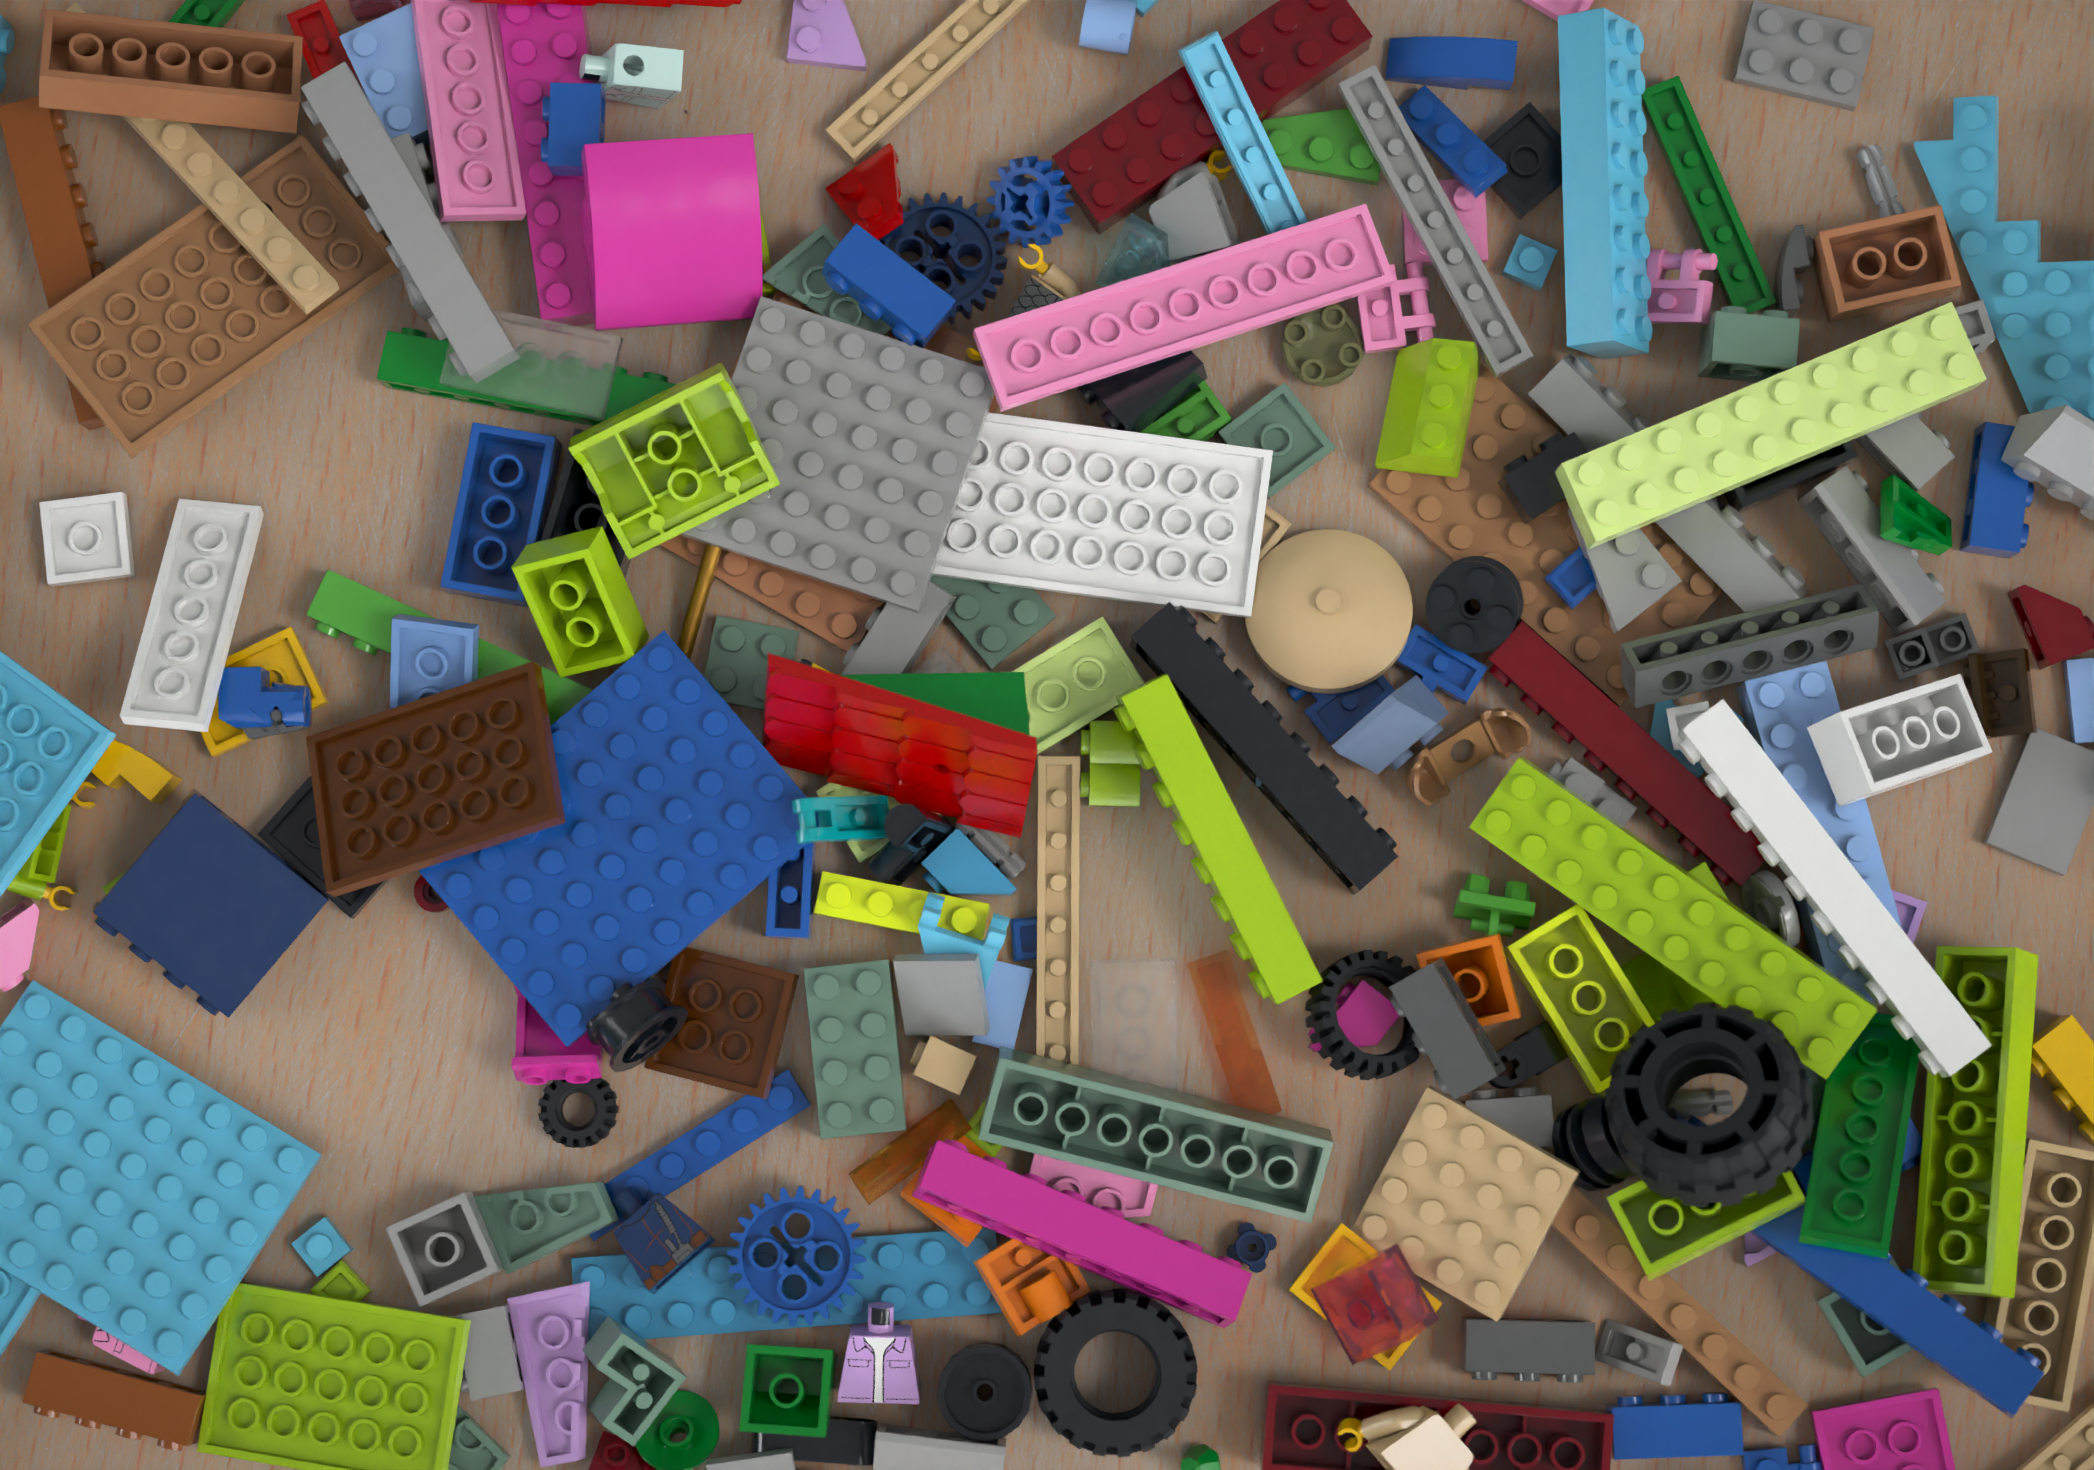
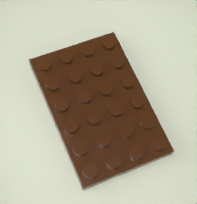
[306,661,565,897]

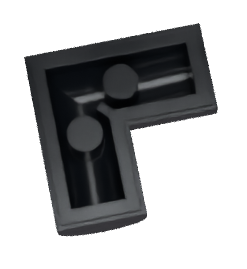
[868,804,955,886]

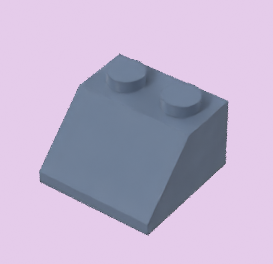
[1332,675,1449,775]

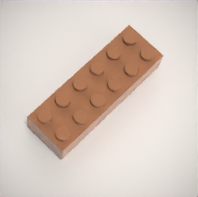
[39,9,303,133]

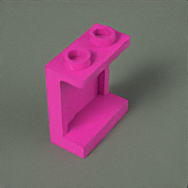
[511,985,603,1085]

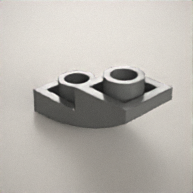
[1774,225,1814,317]
[1885,613,1980,681]

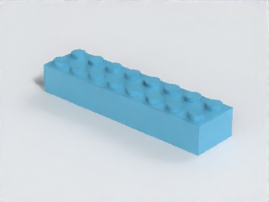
[1558,7,1653,359]

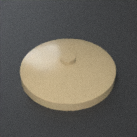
[1244,529,1413,694]

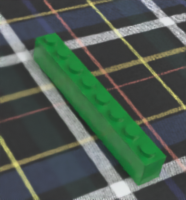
[377,327,687,426]

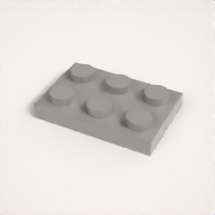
[1733,0,1875,111]

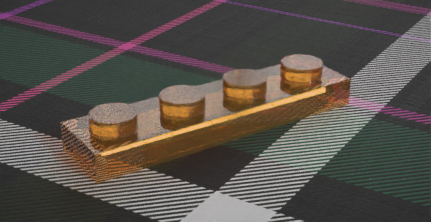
[1186,950,1282,1115]

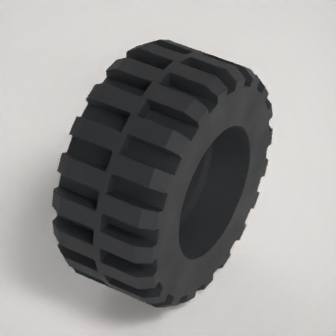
[1033,1289,1198,1458]

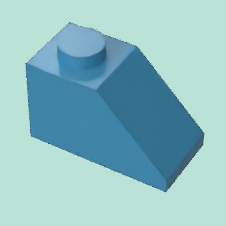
[921,828,1017,896]

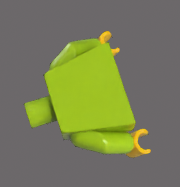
[6,782,97,911]

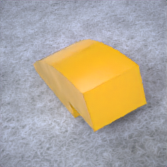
[91,740,183,804]

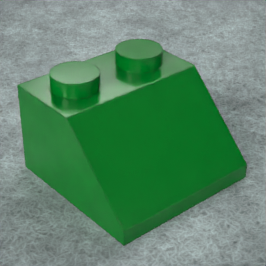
[739,1344,837,1438]

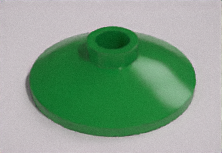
[635,1391,720,1470]

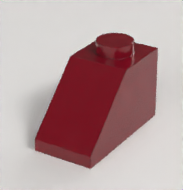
[2007,585,2094,670]

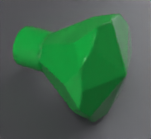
[1180,1444,1221,1470]

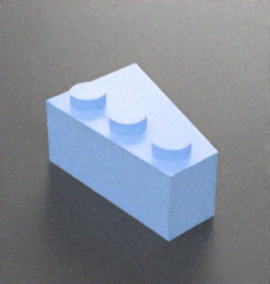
[339,3,430,147]

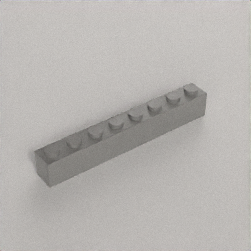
[301,62,520,384]
[1528,353,1808,613]

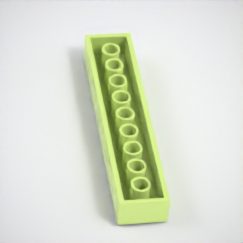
[1555,302,1987,549]

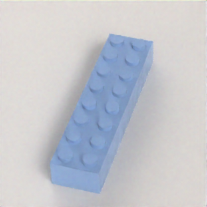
[1736,661,1903,1002]

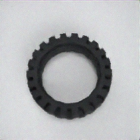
[1305,950,1421,1080]

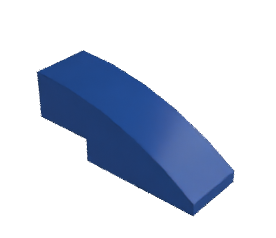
[1385,36,1518,90]

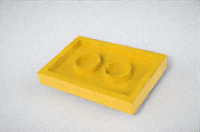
[201,627,329,758]
[1288,1222,1443,1371]

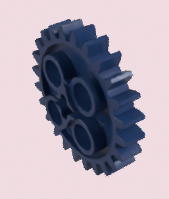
[878,192,1007,325]

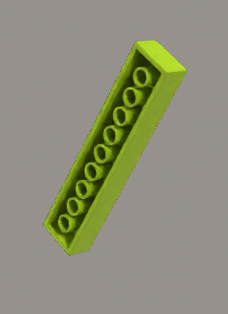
[1469,756,1878,1080]

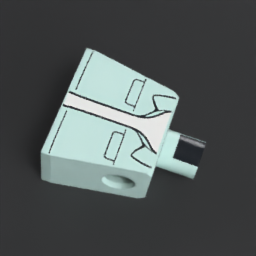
[579,43,684,109]

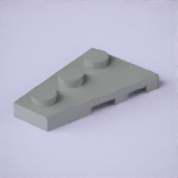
[1567,508,1682,634]

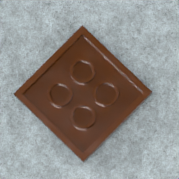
[644,947,799,1099]

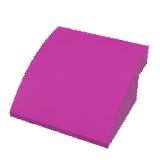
[580,133,763,331]

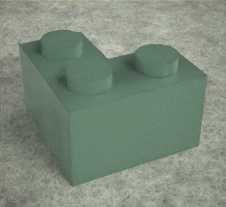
[582,1315,687,1446]

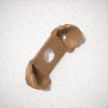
[1405,707,1531,806]

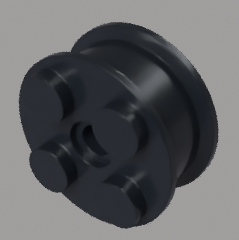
[1426,556,1524,653]
[586,978,688,1072]

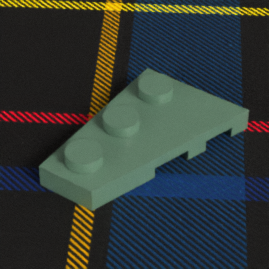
[763,224,893,336]

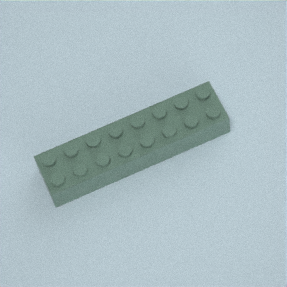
[978,1046,1334,1223]

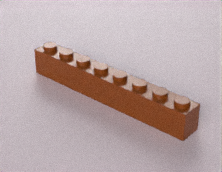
[0,95,105,431]

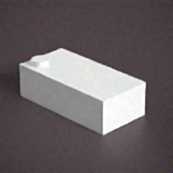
[1807,674,1992,807]

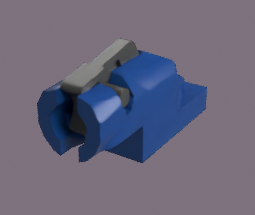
[218,667,312,740]

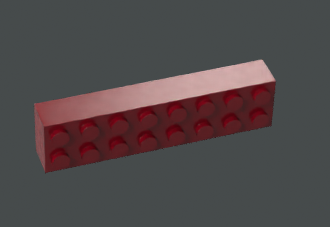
[1051,0,1373,235]
[1259,1381,1614,1470]

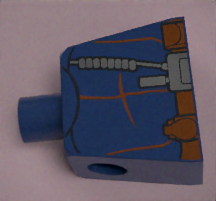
[612,1186,715,1294]

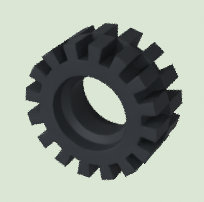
[538,1078,619,1148]

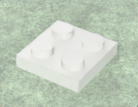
[39,492,135,587]

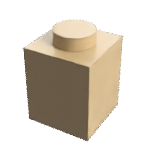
[910,1036,978,1095]

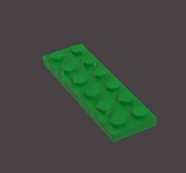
[1799,1013,1920,1259]

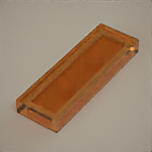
[849,1099,972,1205]

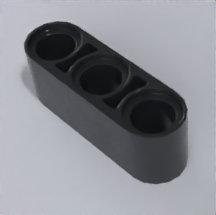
[751,1416,877,1465]

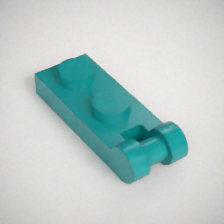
[792,795,889,844]

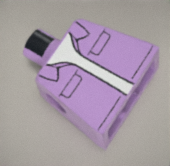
[837,1302,921,1404]

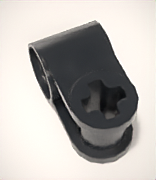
[1488,1020,1568,1089]

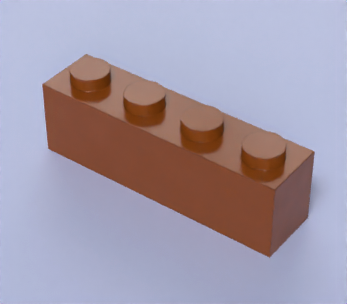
[22,1349,206,1451]

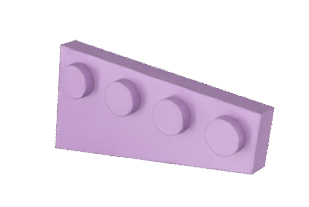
[507,1281,590,1468]

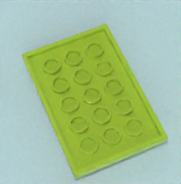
[197,1282,471,1470]

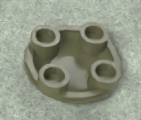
[1281,304,1363,387]

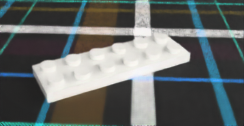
[120,499,264,732]

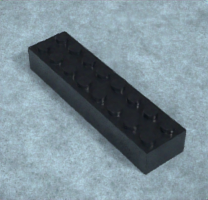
[1130,602,1398,895]

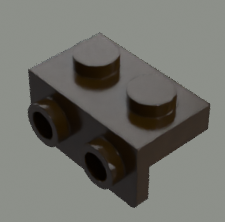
[1963,648,2037,739]

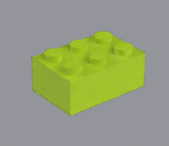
[512,526,649,678]

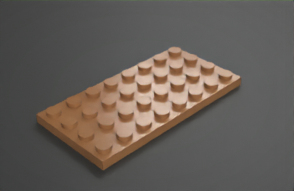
[27,134,400,459]
[1367,363,1723,707]

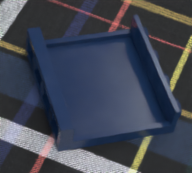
[93,788,328,1018]

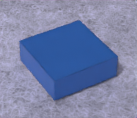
[1010,917,1037,961]

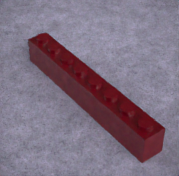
[1487,621,1766,887]

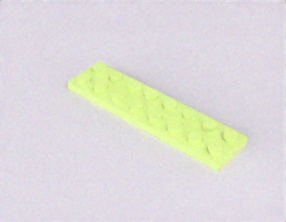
[816,616,1144,864]

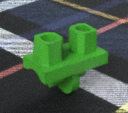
[1452,873,1536,937]

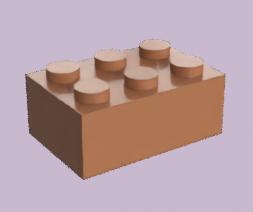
[1812,205,1961,323]

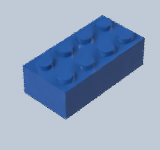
[440,422,562,608]

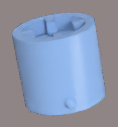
[1079,0,1137,55]

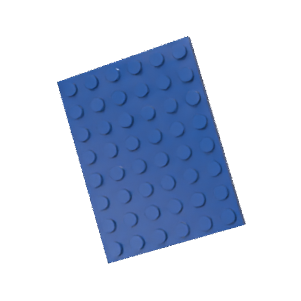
[418,630,820,1047]

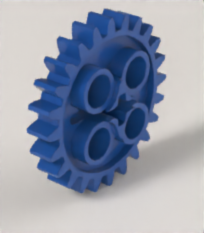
[727,1186,867,1327]

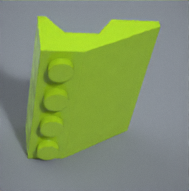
[568,362,780,559]

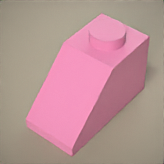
[0,897,40,992]

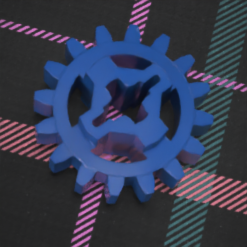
[987,156,1074,248]

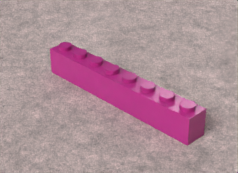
[911,1139,1252,1328]

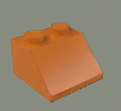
[1416,934,1521,1027]

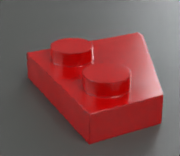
[825,143,904,240]

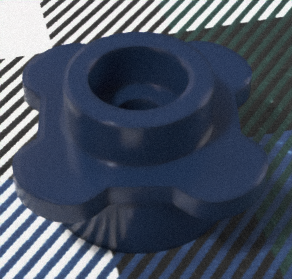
[1227,1222,1277,1273]

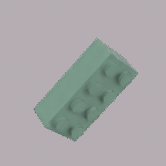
[804,960,908,1139]

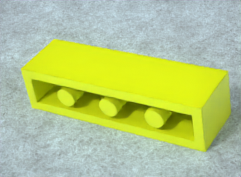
[814,871,990,940]

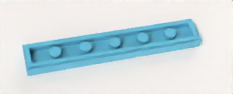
[1177,31,1308,235]

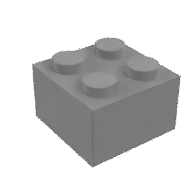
[386,1191,504,1307]

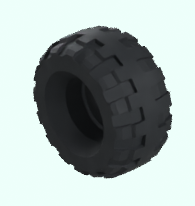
[1605,1002,1814,1208]

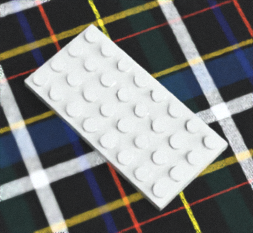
[932,412,1273,618]

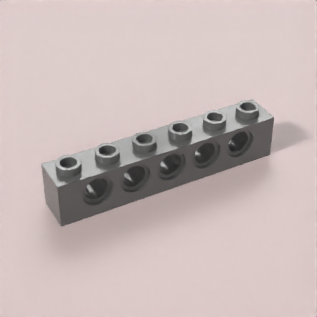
[1621,583,1879,708]

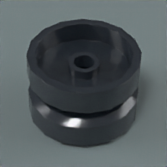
[937,1341,1033,1441]

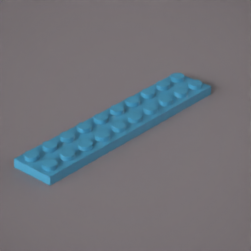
[571,1227,1002,1342]

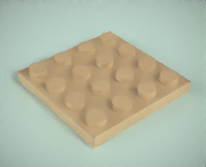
[1351,1085,1581,1322]

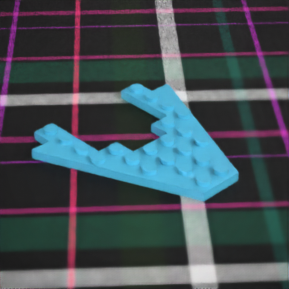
[1914,95,2094,421]

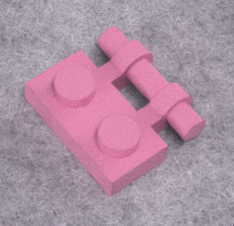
[1646,249,1718,325]
[1356,262,1436,354]

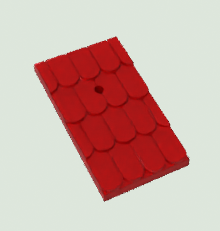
[761,653,1038,838]

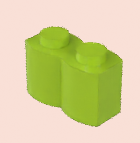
[1080,721,1140,807]

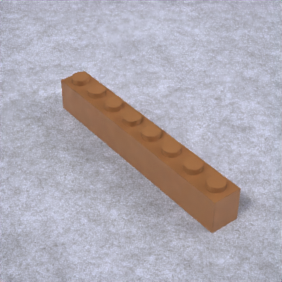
[1551,1186,1808,1437]

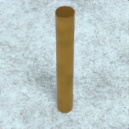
[677,544,722,659]

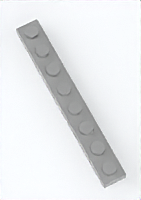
[1337,65,1533,378]

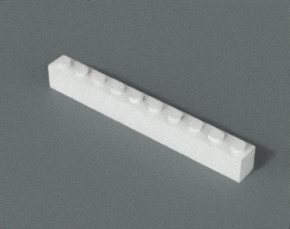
[1678,699,1992,1078]

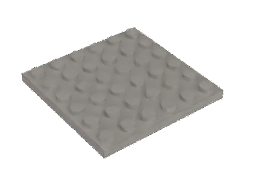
[680,296,994,613]

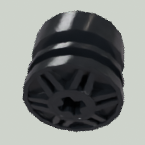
[1552,1091,1636,1191]

